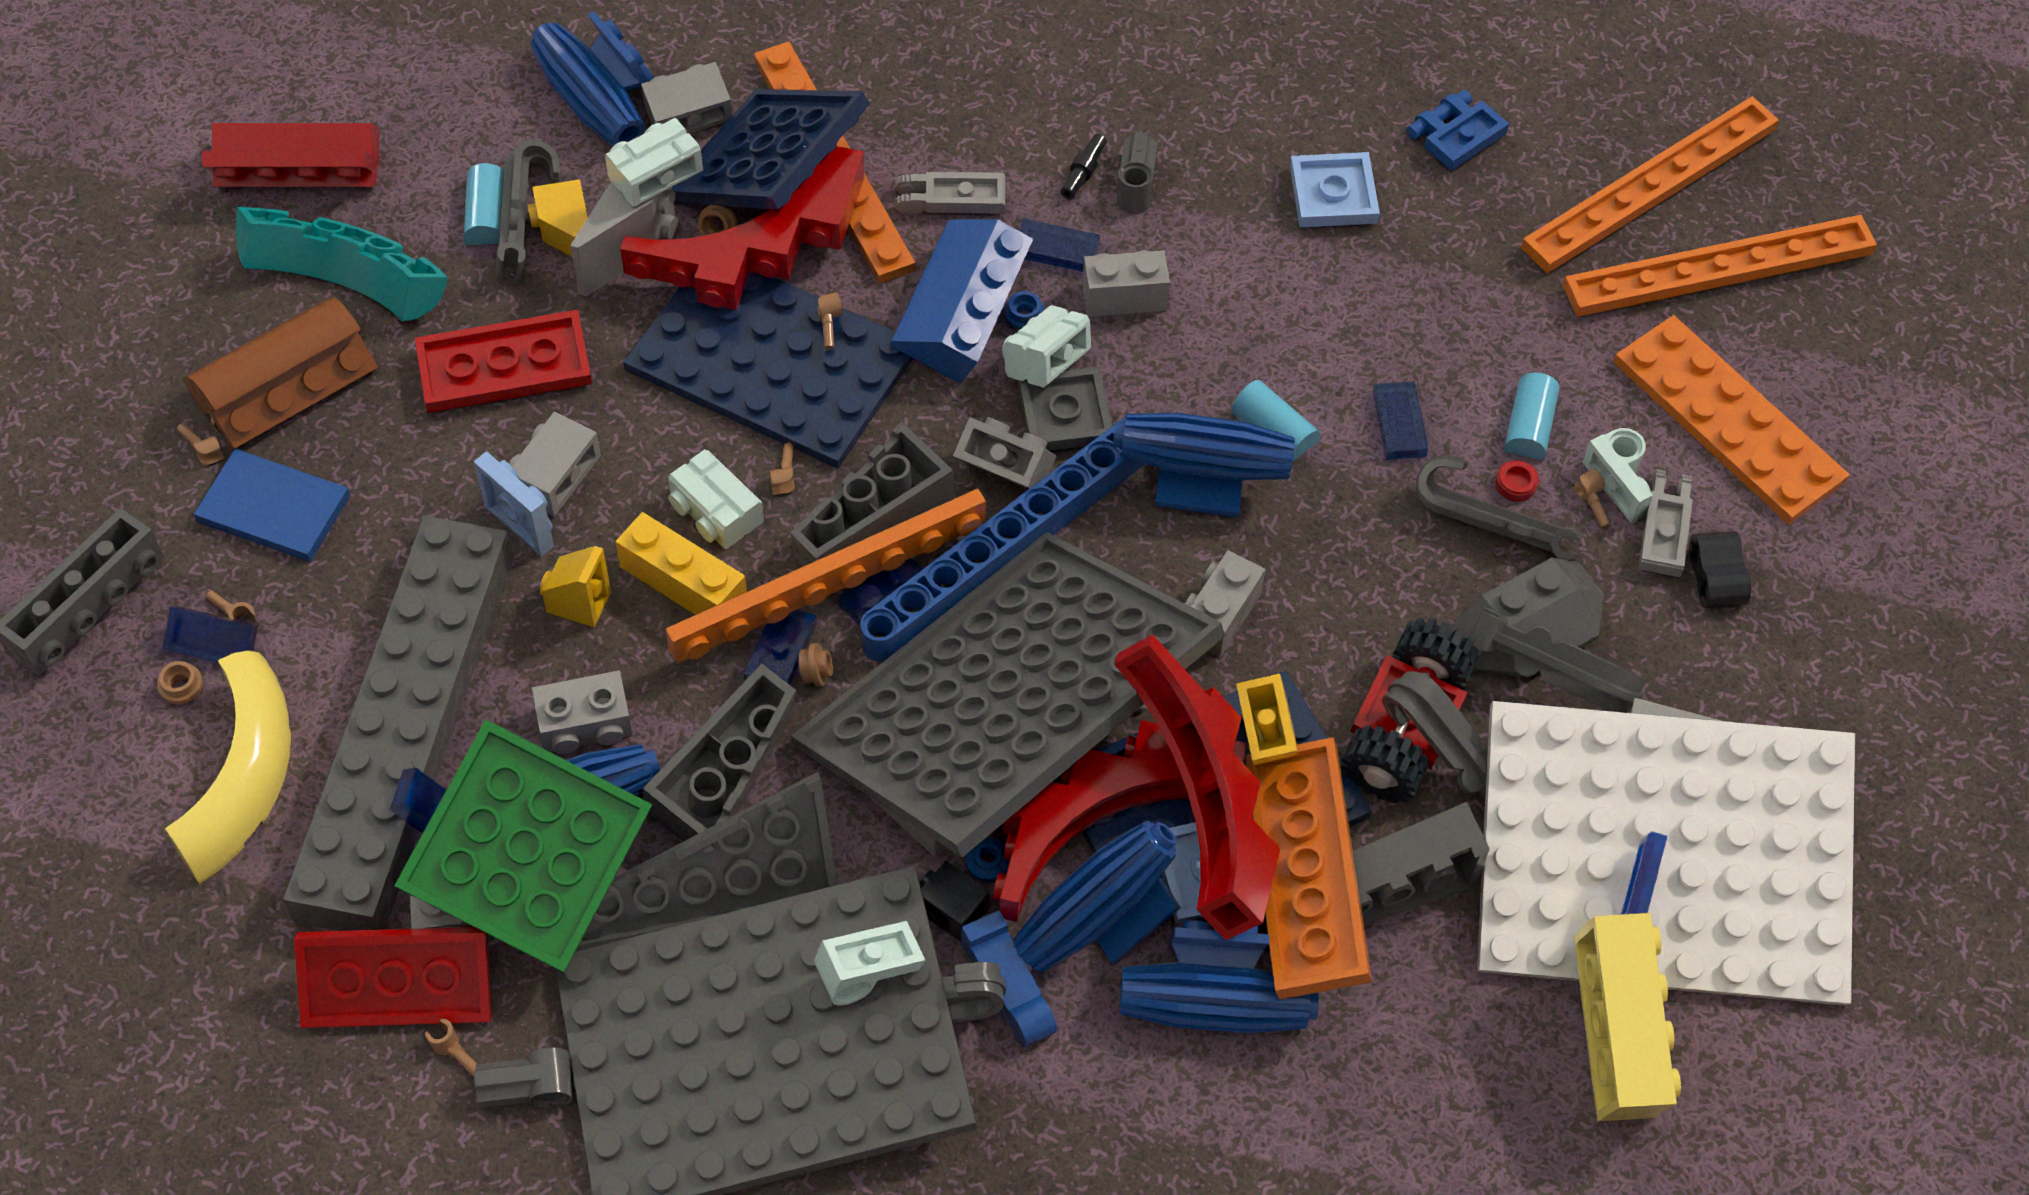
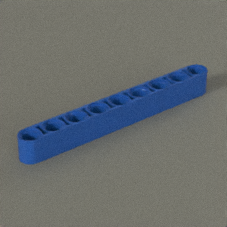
[860,418,1145,662]

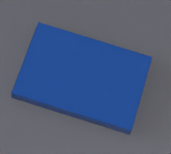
[194,449,351,562]

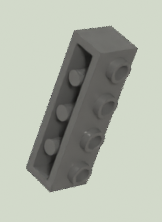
[0,508,163,676]

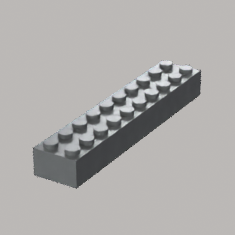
[283,516,513,931]

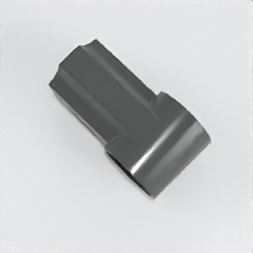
[1117,133,1158,214]
[474,1048,572,1108]

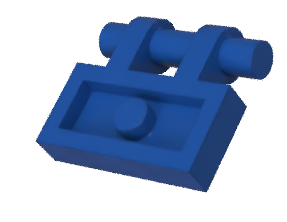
[1406,90,1509,171]

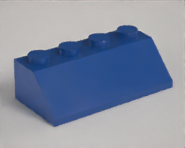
[889,219,1033,383]

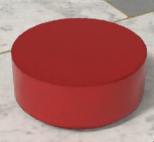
[1495,460,1539,502]

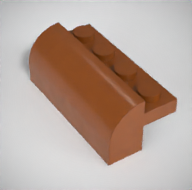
[182,297,378,449]

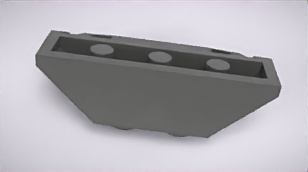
[1448,558,1604,677]

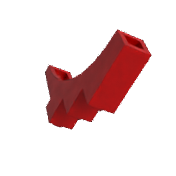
[620,146,864,310]
[1114,634,1280,940]
[993,720,1247,922]

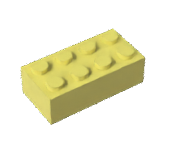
[1574,913,1681,1121]

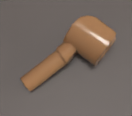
[818,292,843,350]
[177,423,225,466]
[769,442,795,495]
[1574,469,1611,529]
[205,590,256,634]
[425,1019,477,1077]

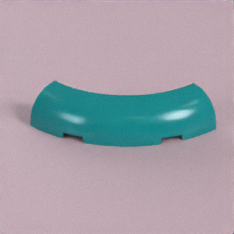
[236,207,448,322]

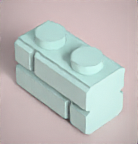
[605,118,703,207]
[1002,305,1091,388]
[668,449,764,549]

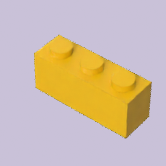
[615,512,747,615]

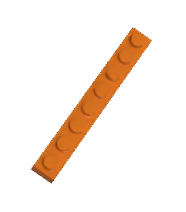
[754,41,916,284]
[1521,96,1779,274]
[1563,215,1877,317]
[666,489,986,664]

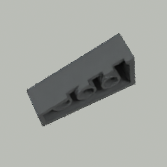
[790,421,956,568]
[643,664,796,842]
[1353,802,1490,924]

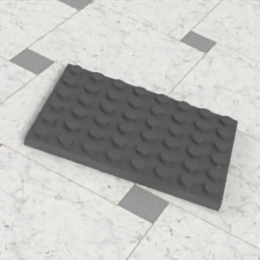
[791,532,1225,858]
[556,865,977,1195]

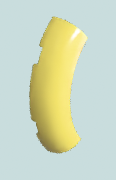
[165,651,291,884]

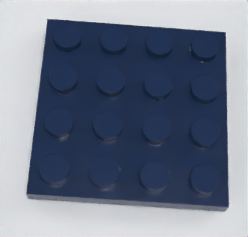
[672,89,870,209]

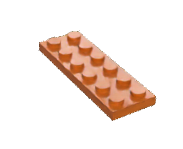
[1613,315,1850,525]
[1245,737,1372,1000]

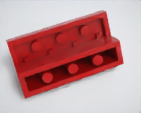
[202,123,379,187]

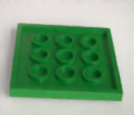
[394,719,652,973]

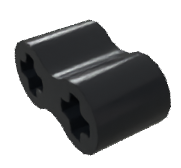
[1689,531,1751,608]

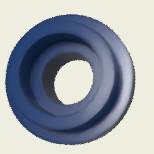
[1004,291,1045,330]
[965,838,1010,882]

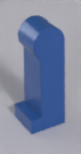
[961,910,1057,1047]

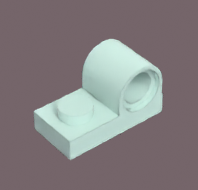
[1583,428,1653,524]
[814,921,925,1006]

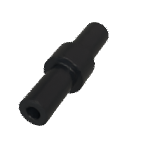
[1060,134,1107,200]

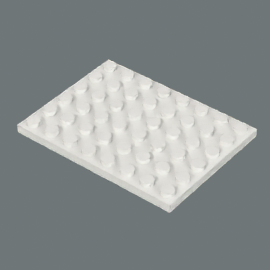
[1477,701,1855,1006]

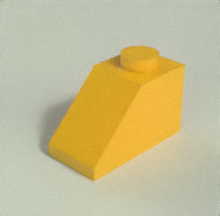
[527,179,588,257]
[540,546,611,627]
[1236,674,1298,765]

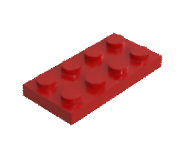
[415,310,592,413]
[294,927,492,1028]

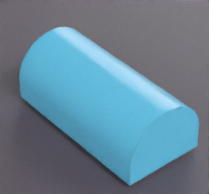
[463,163,504,245]
[1503,373,1560,461]
[1232,380,1320,462]

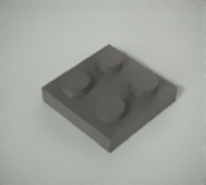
[1018,367,1112,451]

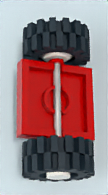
[1340,618,1479,803]

